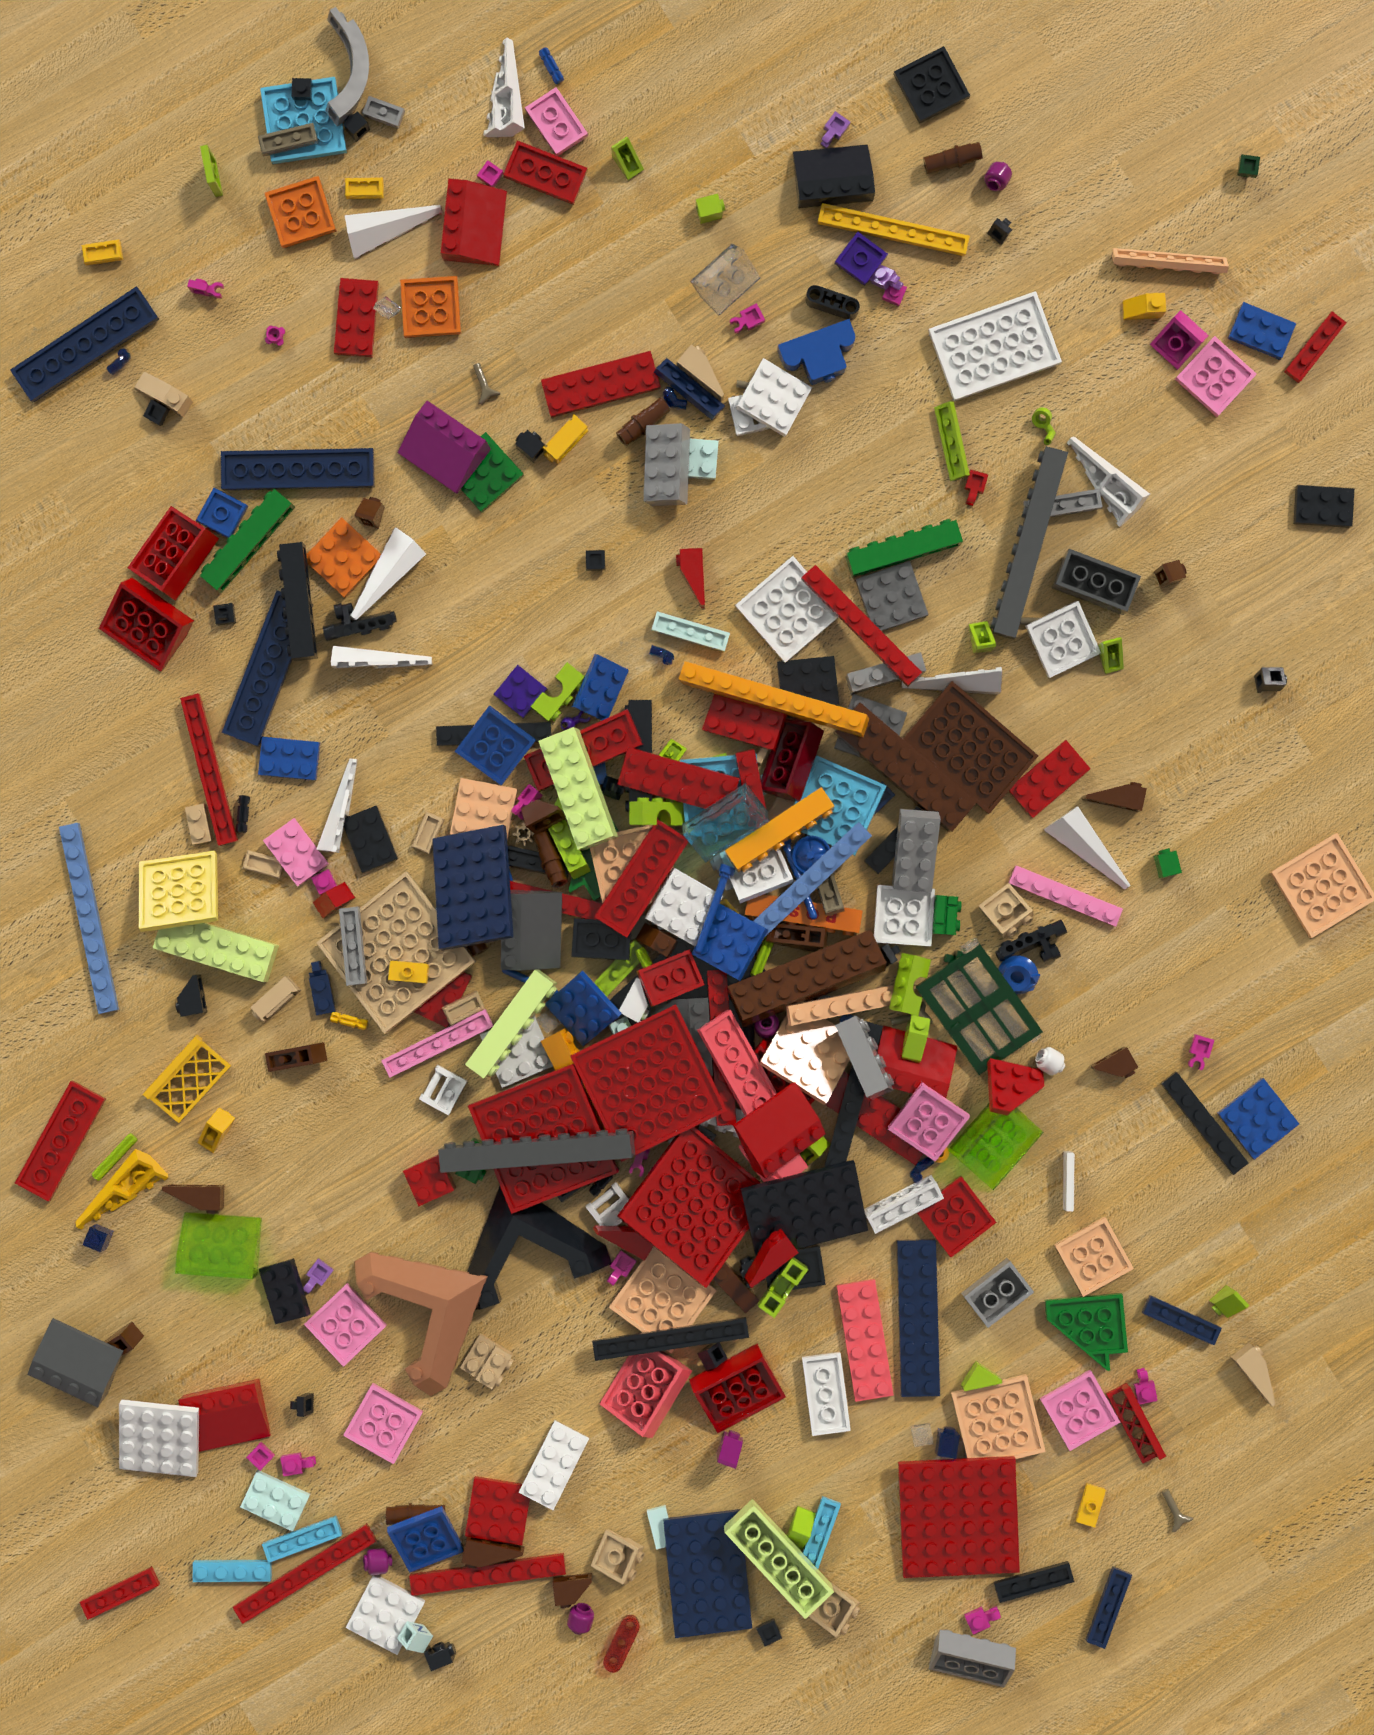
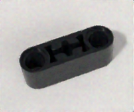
[805,285,860,320]

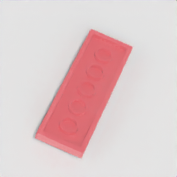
[697,1010,777,1116]
[836,1279,894,1402]

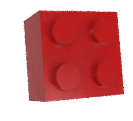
[403,1154,456,1207]

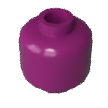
[984,162,1012,191]
[754,1015,779,1039]
[363,1548,392,1576]
[567,1603,594,1635]

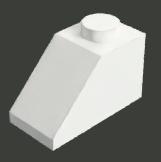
[619,978,649,1022]

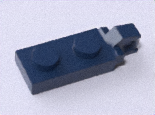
[309,961,336,1016]

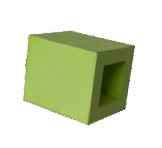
[696,194,725,224]

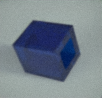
[83,1224,114,1252]
[935,1426,960,1459]

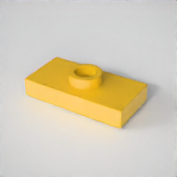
[345,177,384,199]
[81,239,123,266]
[388,961,429,984]
[1075,1483,1106,1528]

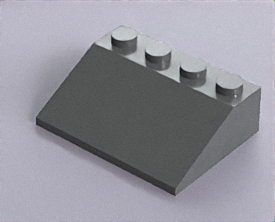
[501,890,562,970]
[651,997,713,1076]
[27,1318,123,1408]

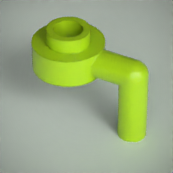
[1032,407,1056,445]

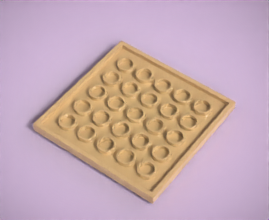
[316,871,476,1034]

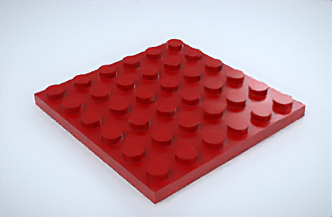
[570,1004,727,1162]
[468,1063,619,1214]
[617,1127,761,1288]
[898,1456,1020,1578]

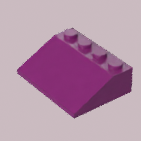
[397,401,491,494]

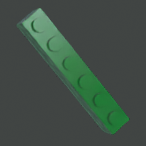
[200,489,295,593]
[845,519,963,578]

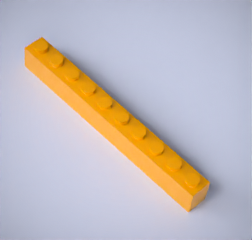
[679,661,869,737]

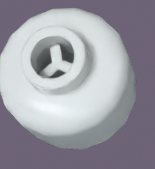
[1035,1047,1065,1076]

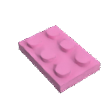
[525,87,588,156]
[263,818,329,887]

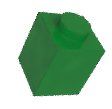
[1154,848,1182,878]

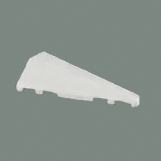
[484,38,525,137]
[345,205,442,259]
[1067,437,1150,527]
[350,528,426,620]
[331,646,432,669]
[901,667,1002,695]
[317,759,357,853]
[1044,807,1131,890]

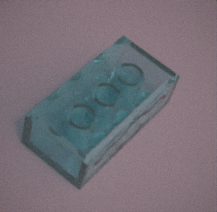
[682,783,769,863]

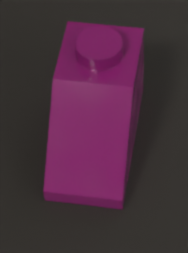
[717,1430,743,1469]

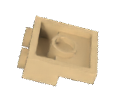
[979,883,1034,939]
[460,1333,514,1389]
[591,1529,645,1585]
[808,1581,861,1638]

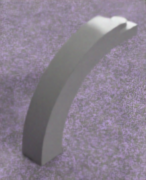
[325,7,369,126]

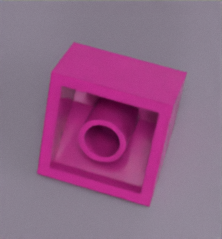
[1150,310,1209,370]

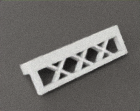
[864,1175,944,1234]

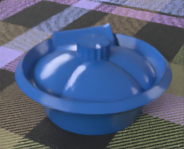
[791,836,830,874]
[998,956,1041,994]

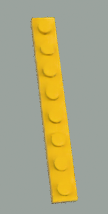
[817,203,970,256]

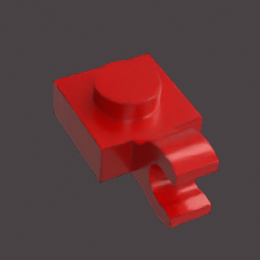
[964,469,989,506]

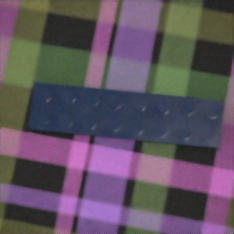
[10,286,159,403]
[221,448,375,491]
[222,590,313,747]
[897,1239,940,1397]

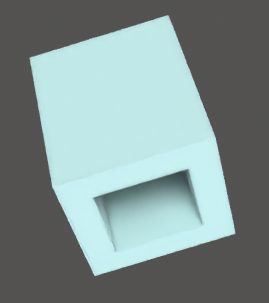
[397,1621,433,1653]

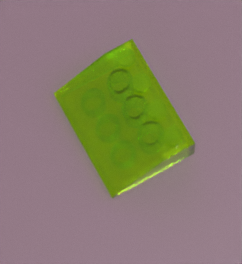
[948,1103,1044,1190]
[175,1212,262,1279]

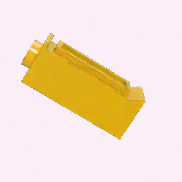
[543,414,589,464]

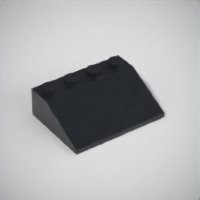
[793,144,875,208]

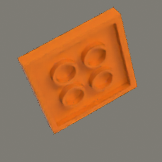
[265,176,337,248]
[400,276,461,338]
[307,517,381,598]

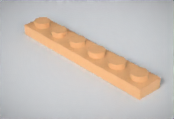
[1112,248,1229,274]
[786,985,894,1026]

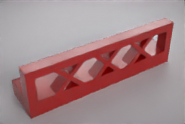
[1106,1383,1167,1464]

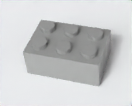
[961,1258,1034,1328]

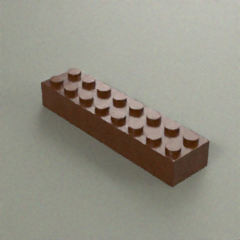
[833,702,977,832]
[728,930,887,1027]

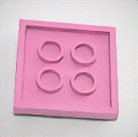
[1175,336,1256,417]
[888,1082,970,1161]
[304,1283,387,1367]
[1040,1370,1120,1451]
[343,1383,423,1464]

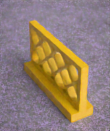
[142,1034,231,1123]

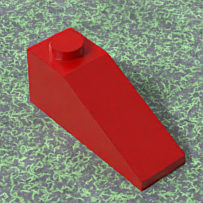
[676,548,705,608]
[593,1225,654,1261]
[745,1229,799,1288]

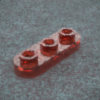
[603,1615,640,1673]

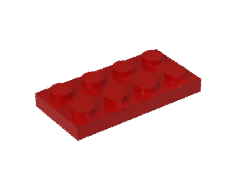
[503,140,588,205]
[334,278,379,358]
[702,694,787,752]
[1009,740,1091,818]

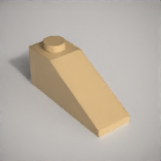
[677,344,724,402]
[134,371,193,417]
[1231,1343,1276,1407]

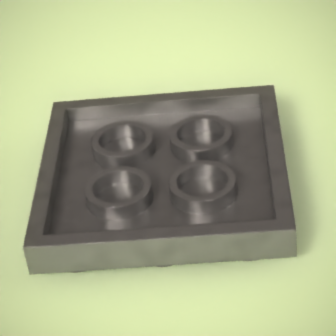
[855,561,929,631]
[834,694,907,758]

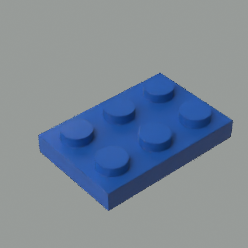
[1228,302,1296,360]
[572,654,629,721]
[258,737,320,781]

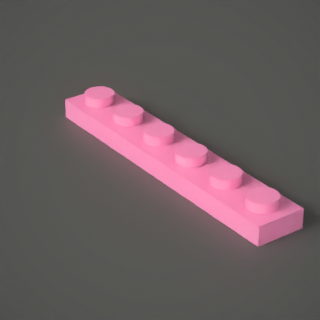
[1008,866,1123,927]
[381,1009,494,1078]

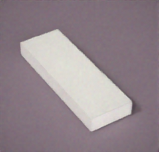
[1063,1151,1075,1212]

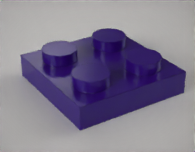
[834,232,888,286]
[494,665,548,719]

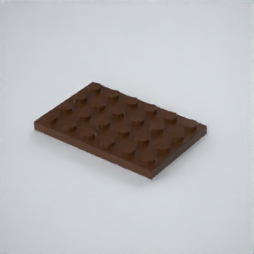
[903,681,1038,814]

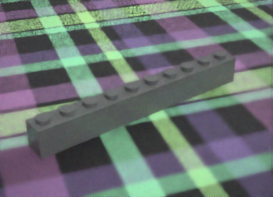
[990,446,1068,640]
[438,1128,635,1173]

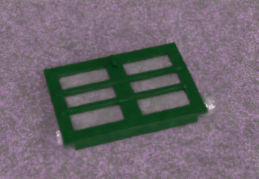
[916,938,1043,1075]

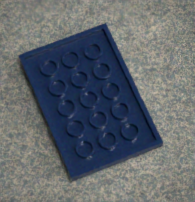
[433,825,514,950]
[663,1509,752,1638]

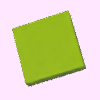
[200,145,223,197]

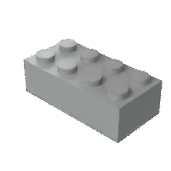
[643,423,690,506]
[892,809,941,892]
[835,1016,894,1100]

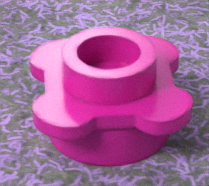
[265,326,285,346]

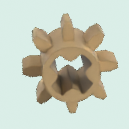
[512,822,534,846]

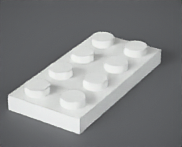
[802,1352,851,1436]
[519,1420,589,1510]

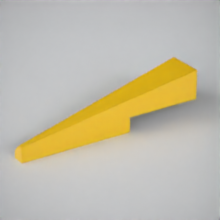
[75,1149,169,1230]

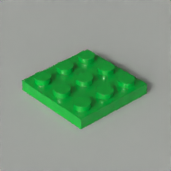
[461,432,524,513]

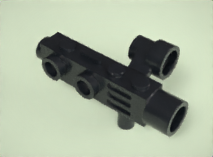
[323,603,397,641]
[995,919,1067,962]

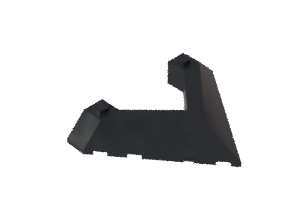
[467,1186,612,1310]

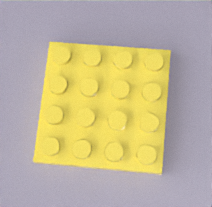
[139,851,218,932]

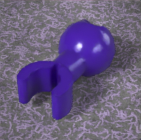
[560,711,590,731]

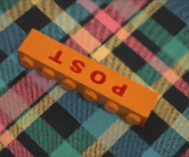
[744,894,863,936]

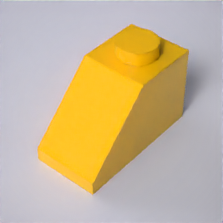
[1122,293,1166,320]
[197,1107,235,1153]

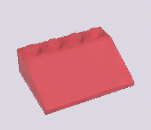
[600,1351,692,1438]

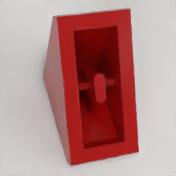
[313,882,355,919]

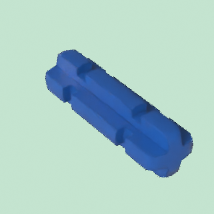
[539,47,564,84]

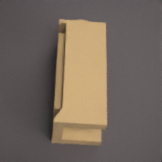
[250,976,301,1022]

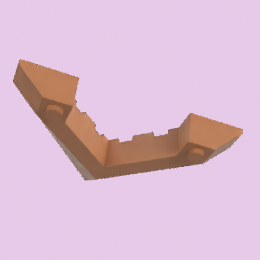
[355,1252,488,1396]

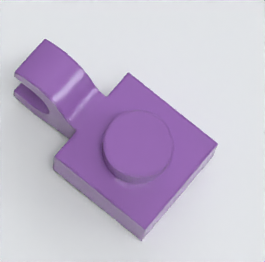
[820,111,851,148]
[870,265,904,290]
[303,1258,334,1294]

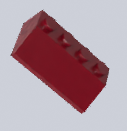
[761,719,824,802]

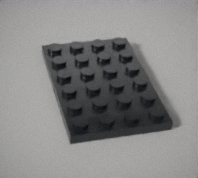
[740,1160,868,1257]

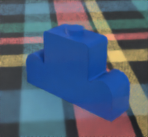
[777,319,855,385]

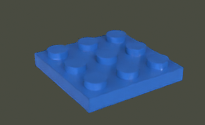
[455,705,536,785]
[692,903,768,981]
[545,970,622,1046]
[1217,1078,1299,1160]
[387,1506,464,1573]

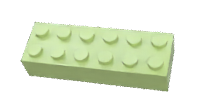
[539,727,618,851]
[153,923,279,982]
[465,969,557,1078]
[724,1499,834,1619]

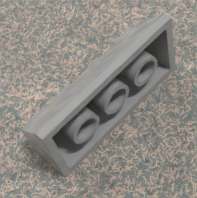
[929,1630,1016,1687]

